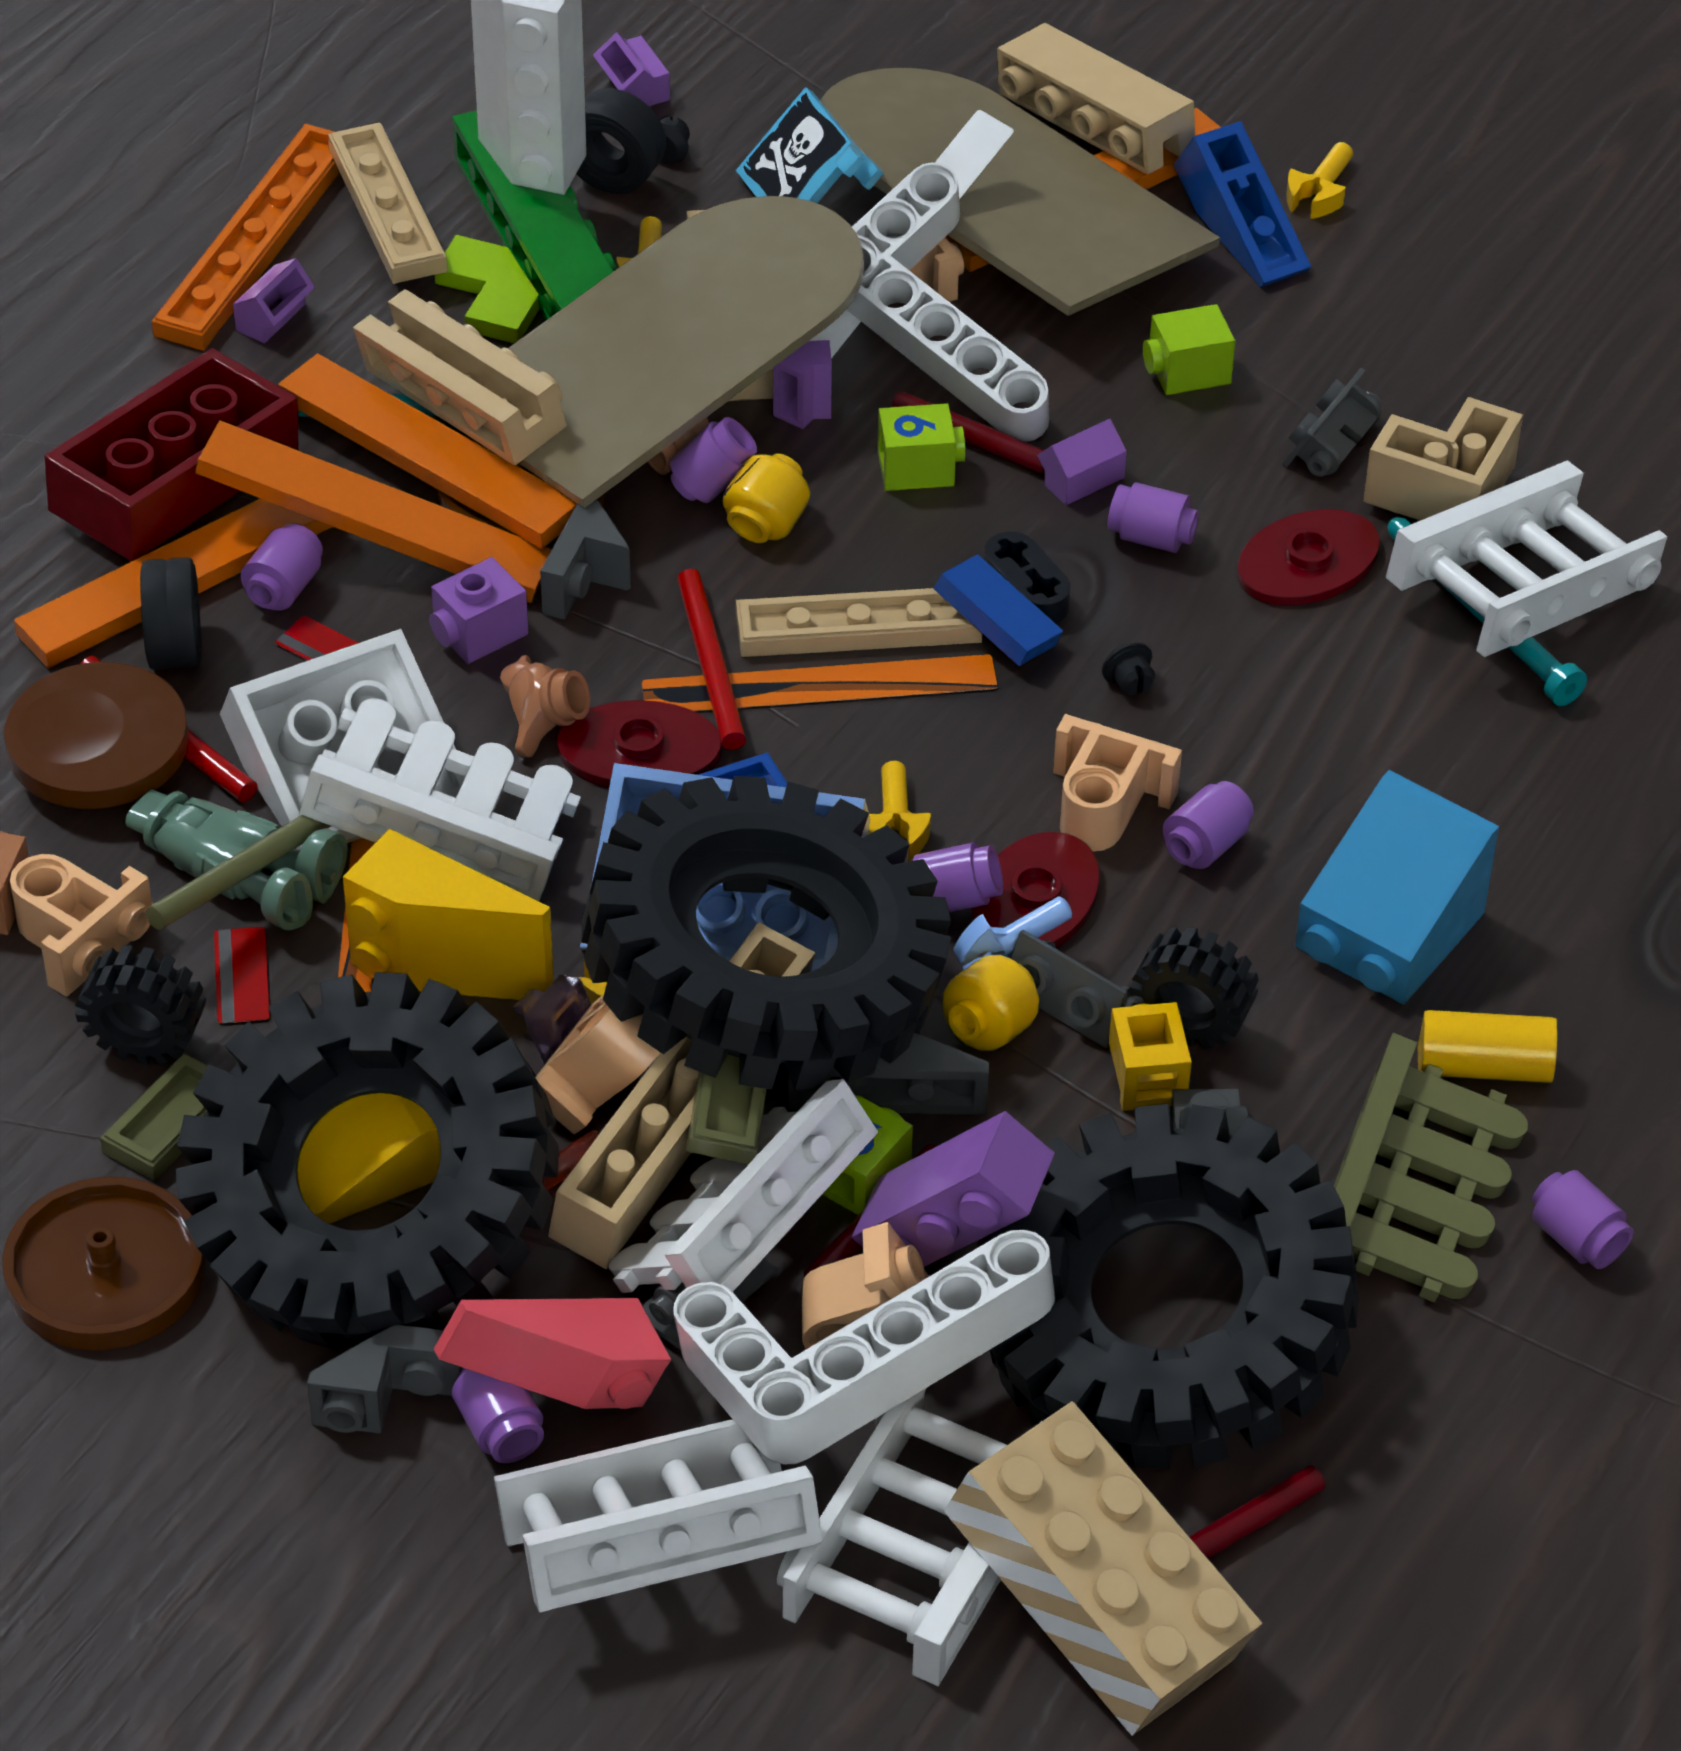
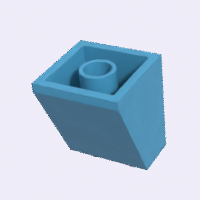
[1295,770,1499,1005]

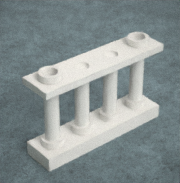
[1386,460,1668,657]
[777,1388,1042,1686]
[494,1419,823,1612]

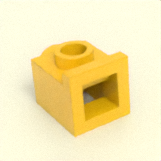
[1109,1002,1192,1111]

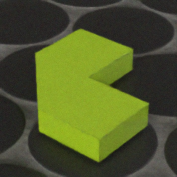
[435,235,539,343]

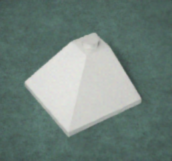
[220,629,465,850]

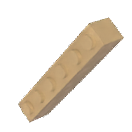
[548,922,815,1269]

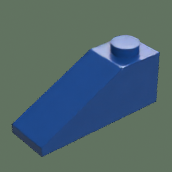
[1173,121,1312,288]

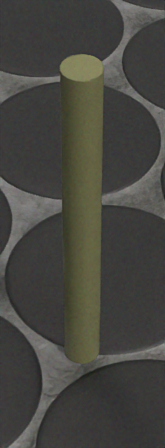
[146,815,332,930]

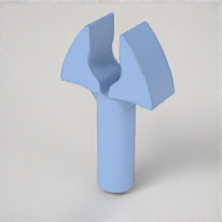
[953,896,1072,970]

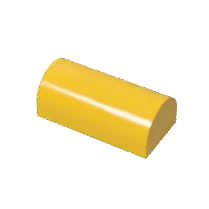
[1417,1010,1557,1083]

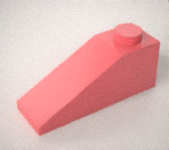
[434,1298,671,1409]

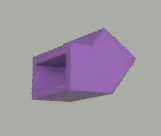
[593,32,670,106]
[233,258,315,343]
[773,340,832,429]
[1037,419,1127,506]

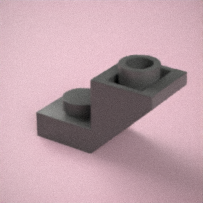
[307,1325,463,1434]

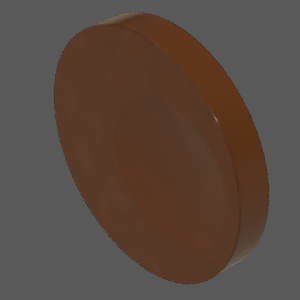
[4,662,189,809]
[2,1177,205,1351]

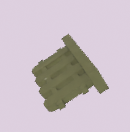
[1334,1033,1528,1303]

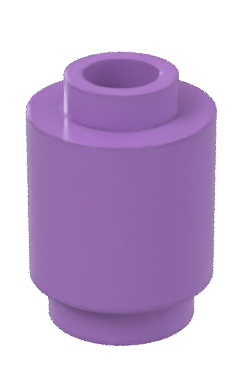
[670,417,757,503]
[1107,482,1199,553]
[240,523,323,611]
[1163,781,1254,869]
[913,842,1003,913]
[1532,1170,1634,1269]
[452,1368,544,1463]

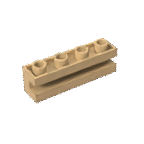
[997,23,1195,175]
[353,289,567,466]

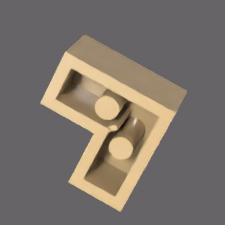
[1363,397,1523,521]

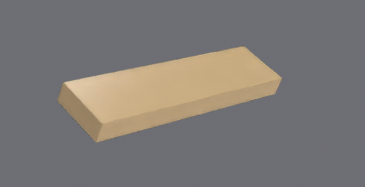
[328,123,447,284]
[736,588,982,657]

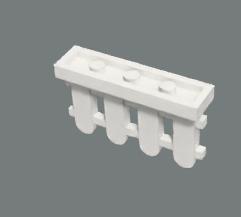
[299,698,581,901]
[609,1079,878,1293]

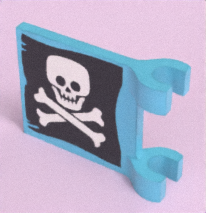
[736,87,884,203]

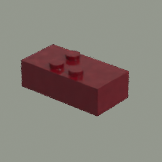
[44,348,299,562]

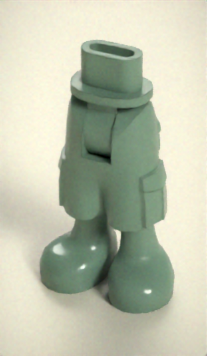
[126,789,348,930]

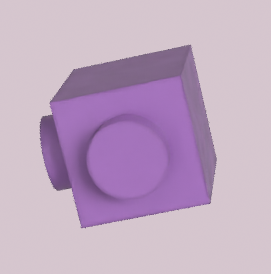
[429,557,528,664]

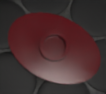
[1237,509,1379,606]
[557,700,721,787]
[971,832,1099,948]

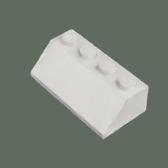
[471,0,587,195]

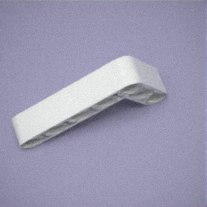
[846,162,1050,442]
[674,1230,1055,1464]

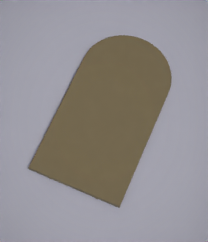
[821,68,1220,316]
[508,196,864,508]

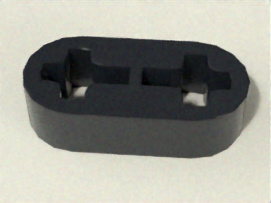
[984,532,1070,624]

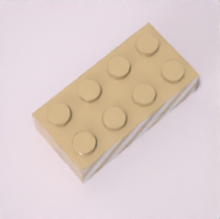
[944,1401,1263,1736]

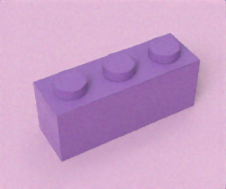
[851,1111,1055,1267]

